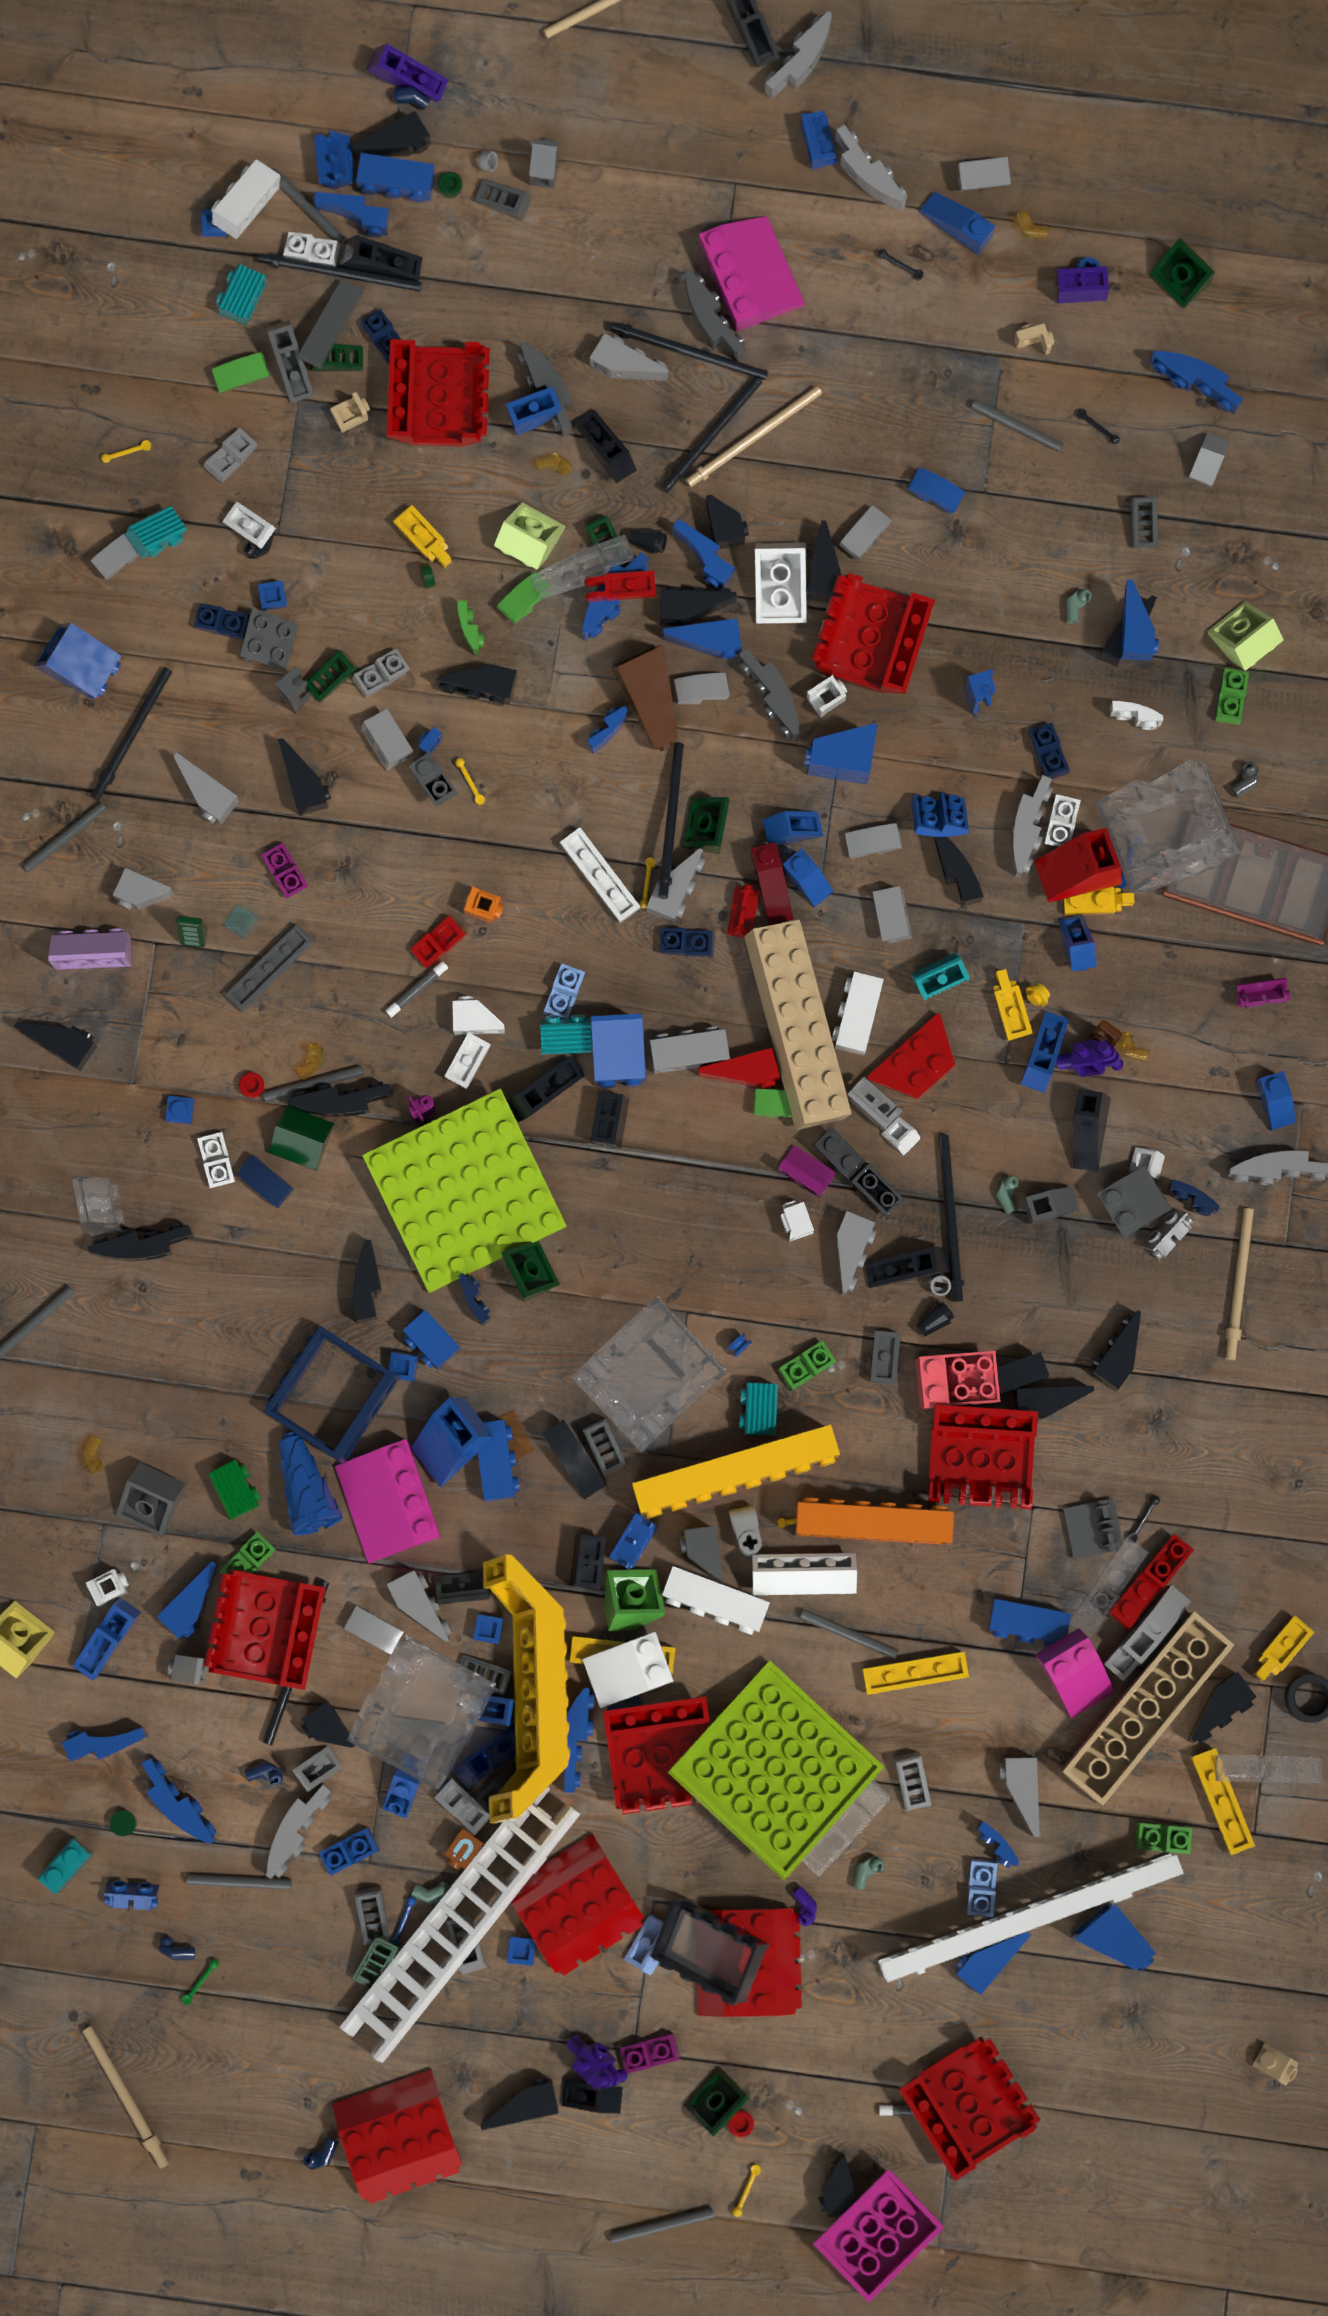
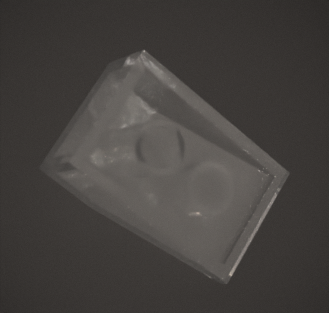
[72,1177,125,1237]

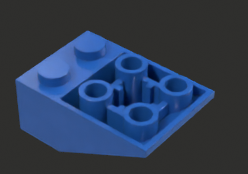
[411,1397,494,1487]

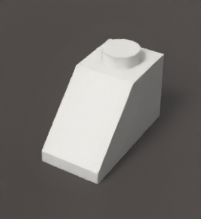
[452,996,505,1035]

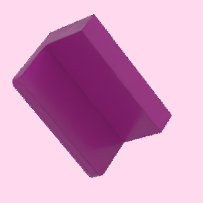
[777,1146,836,1198]

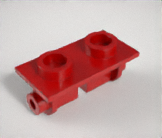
[726,885,760,938]

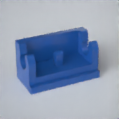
[800,111,838,169]
[314,131,355,190]
[964,669,995,714]
[609,1513,658,1570]

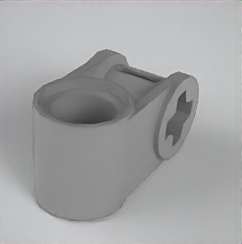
[729,1505,762,1557]

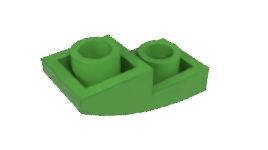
[212,352,270,393]
[497,571,553,624]
[457,600,484,656]
[1215,668,1249,725]
[753,1089,792,1118]
[777,1340,836,1392]
[220,1532,276,1574]
[1134,1822,1192,1854]

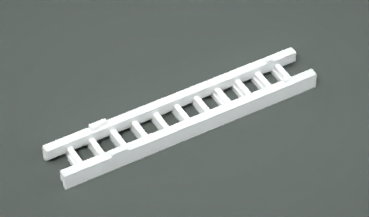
[339,1787,580,2063]
[878,1853,1184,1982]

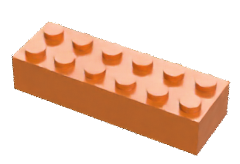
[795,1498,954,1545]

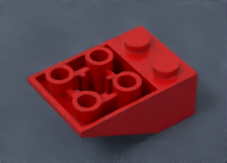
[1034,827,1121,903]

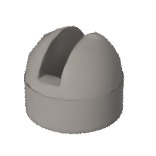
[477,151,498,172]
[930,1275,951,1296]

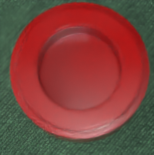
[239,1072,265,1099]
[728,2110,754,2138]

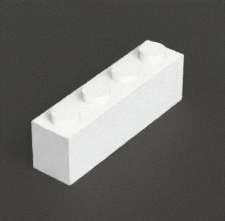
[752,1553,857,1595]
[662,1566,770,1635]

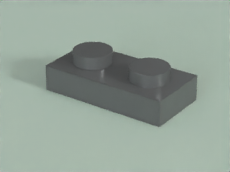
[870,1330,901,1385]

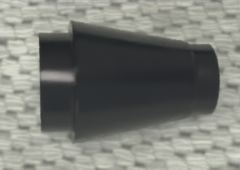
[629,529,667,554]
[916,1301,955,1337]

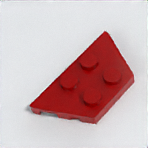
[866,1013,955,1100]

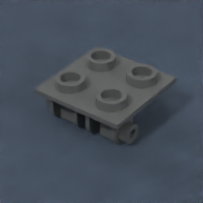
[239,608,298,671]
[1063,1498,1124,1559]

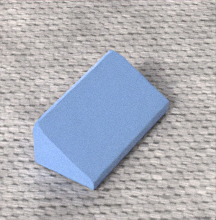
[624,1914,664,1975]

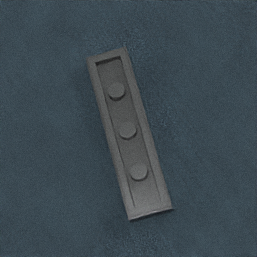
[298,279,364,368]
[224,924,314,1013]

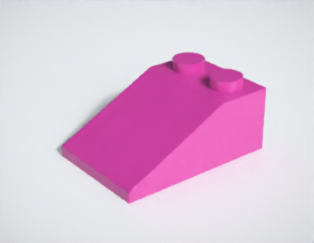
[1035,1628,1115,1719]

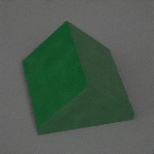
[1150,238,1215,308]
[682,797,730,854]
[269,1106,335,1171]
[501,1240,560,1302]
[684,2067,750,2137]

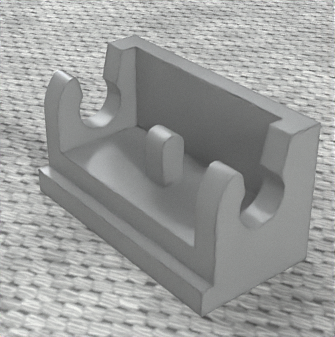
[956,157,1011,191]
[361,709,413,771]
[873,886,913,943]
[847,1077,903,1132]

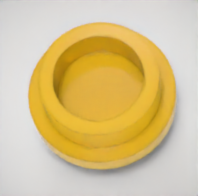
[1026,983,1050,1007]

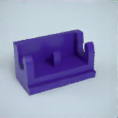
[1056,266,1109,304]

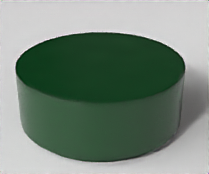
[438,172,463,198]
[419,563,435,589]
[110,1810,137,1837]

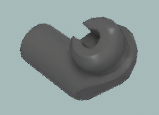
[1231,761,1259,798]

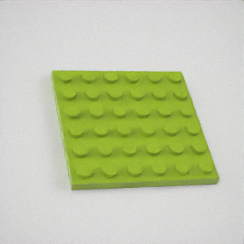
[362,1088,567,1293]
[668,1661,884,1881]

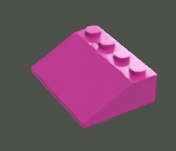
[699,216,805,332]
[335,1439,441,1564]
[813,2169,945,2303]

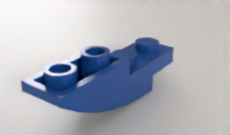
[1149,351,1243,414]
[582,552,649,641]
[564,1688,594,1793]
[142,1758,217,1844]

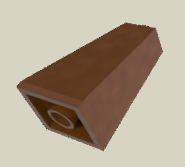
[612,645,678,752]

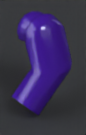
[792,1886,817,1926]

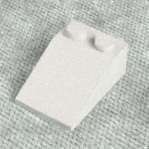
[755,543,806,623]
[583,1632,673,1708]

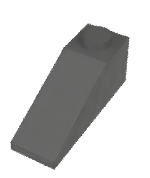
[266,320,314,403]

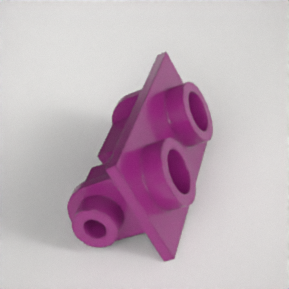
[1237,977,1291,1009]
[407,1095,436,1125]

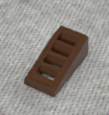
[1088,1019,1122,1047]

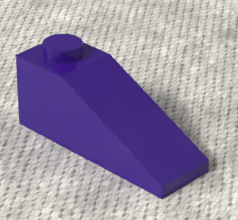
[366,43,448,103]

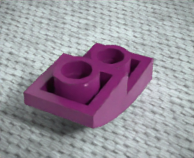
[261,842,308,899]
[620,2033,680,2074]

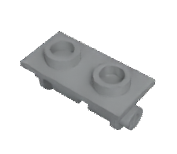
[1143,1209,1193,1260]

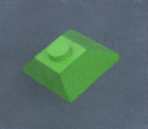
[604,1569,665,1631]

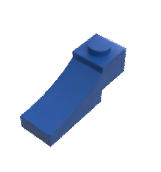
[314,192,390,238]
[672,519,735,589]
[72,1598,142,1681]
[62,1727,148,1762]

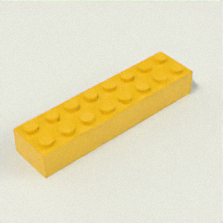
[632,1425,840,1519]

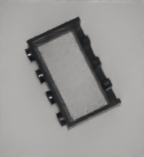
[651,1898,770,2005]

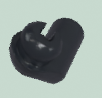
[243,531,275,559]

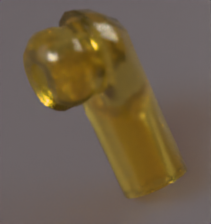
[1015,211,1048,239]
[535,453,572,475]
[1117,1031,1150,1063]

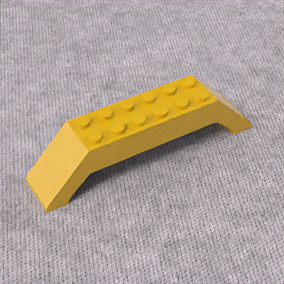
[483,1554,570,1823]

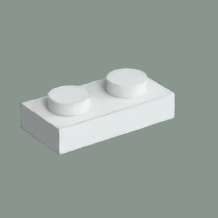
[223,502,276,549]
[444,1032,491,1090]

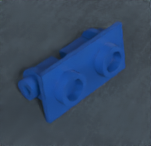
[104,1880,160,1910]

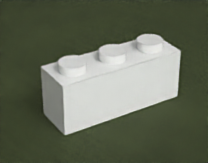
[211,159,280,240]
[832,972,884,1056]

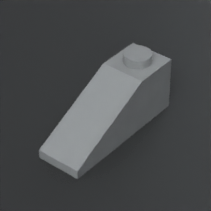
[173,752,239,825]
[999,1758,1040,1837]

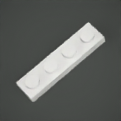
[560,828,640,923]

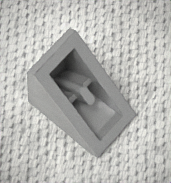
[1189,432,1230,487]
[292,1746,343,1792]

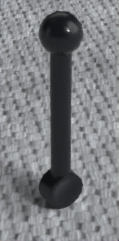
[878,249,924,281]
[1077,409,1120,444]
[1127,1495,1160,1543]

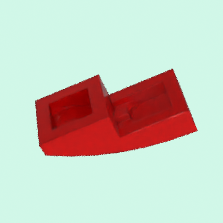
[410,916,468,968]

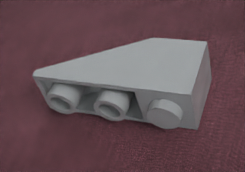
[589,333,669,381]
[646,848,706,923]
[836,1211,877,1295]
[387,1570,452,1642]

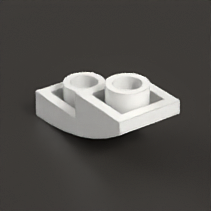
[283,232,341,266]
[1110,701,1163,730]
[1044,794,1081,847]
[197,1131,235,1188]

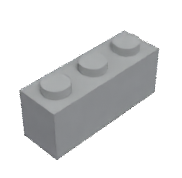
[650,1026,730,1074]

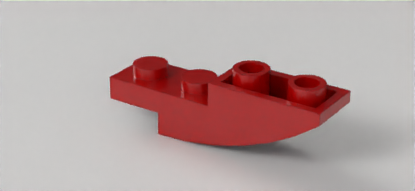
[1108,1533,1194,1630]

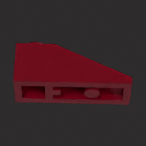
[751,842,794,926]

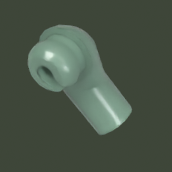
[1066,589,1092,624]
[996,1175,1019,1215]
[853,1856,885,1890]
[411,1881,451,1905]

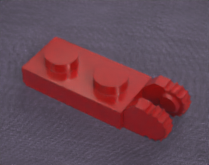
[584,570,656,602]

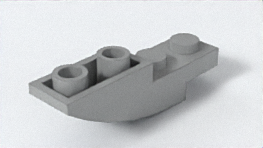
[765,11,832,99]
[835,124,907,211]
[1011,775,1053,879]
[1227,1151,1328,1185]
[1104,1584,1191,1681]
[266,1784,332,1879]

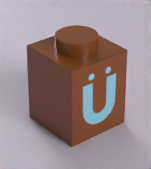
[444,1828,484,1870]

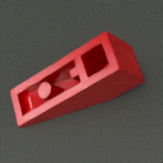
[698,1048,780,1089]

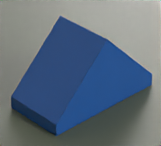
[471,1694,515,1726]

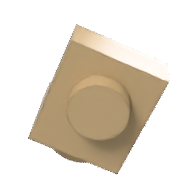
[1014,323,1054,355]
[330,392,370,433]
[1252,2043,1298,2086]

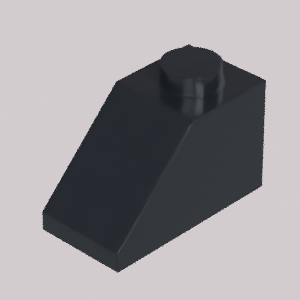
[706,495,749,549]
[301,1701,358,1748]
[562,2079,623,2114]
[818,2155,857,2218]

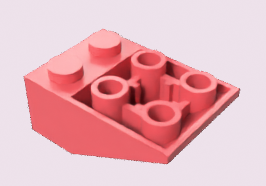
[915,1351,1000,1411]

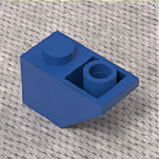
[382,1754,427,1818]

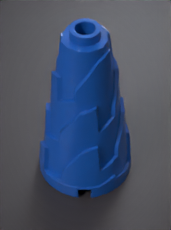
[278,1432,343,1536]

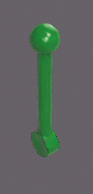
[182,1958,219,2005]

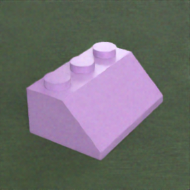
[48,929,131,970]

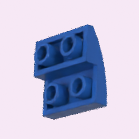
[911,792,969,837]

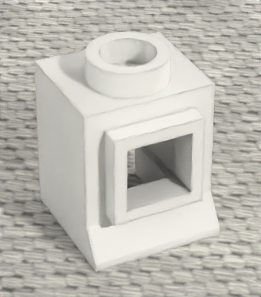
[806,676,847,718]
[780,1200,814,1242]
[86,1569,129,1607]

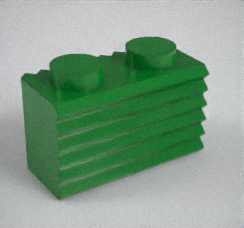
[208,1460,262,1521]

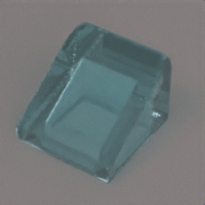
[224,905,259,940]

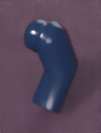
[393,86,430,110]
[244,1762,284,1785]
[158,1937,195,1960]
[303,2137,339,2170]

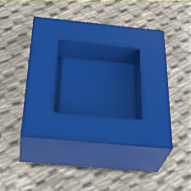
[201,210,227,237]
[258,580,287,611]
[418,727,443,755]
[165,1096,195,1125]
[389,1351,418,1382]
[473,1614,504,1644]
[507,1936,536,1966]

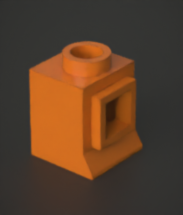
[464,886,504,924]

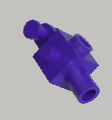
[1056,1039,1124,1077]
[567,2035,628,2089]

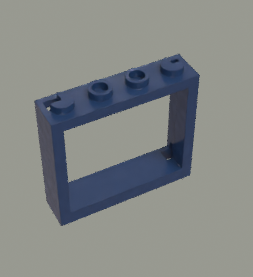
[264,1326,400,1464]

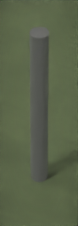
[273,168,344,243]
[971,399,1064,452]
[22,802,107,873]
[263,1066,364,1102]
[0,1285,75,1359]
[800,1609,899,1659]
[187,1874,292,1890]
[610,2207,714,2244]

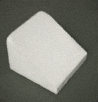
[881,1116,920,1155]
[1129,1147,1165,1179]

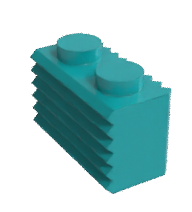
[216,264,267,326]
[126,505,187,559]
[911,953,970,1000]
[540,1014,592,1054]
[740,1383,778,1437]
[37,1838,93,1894]

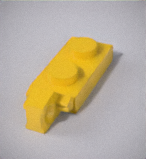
[393,504,452,568]
[1063,887,1134,915]
[993,969,1033,1041]
[1254,1615,1314,1681]

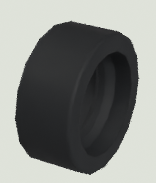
[1284,1673,1328,1723]

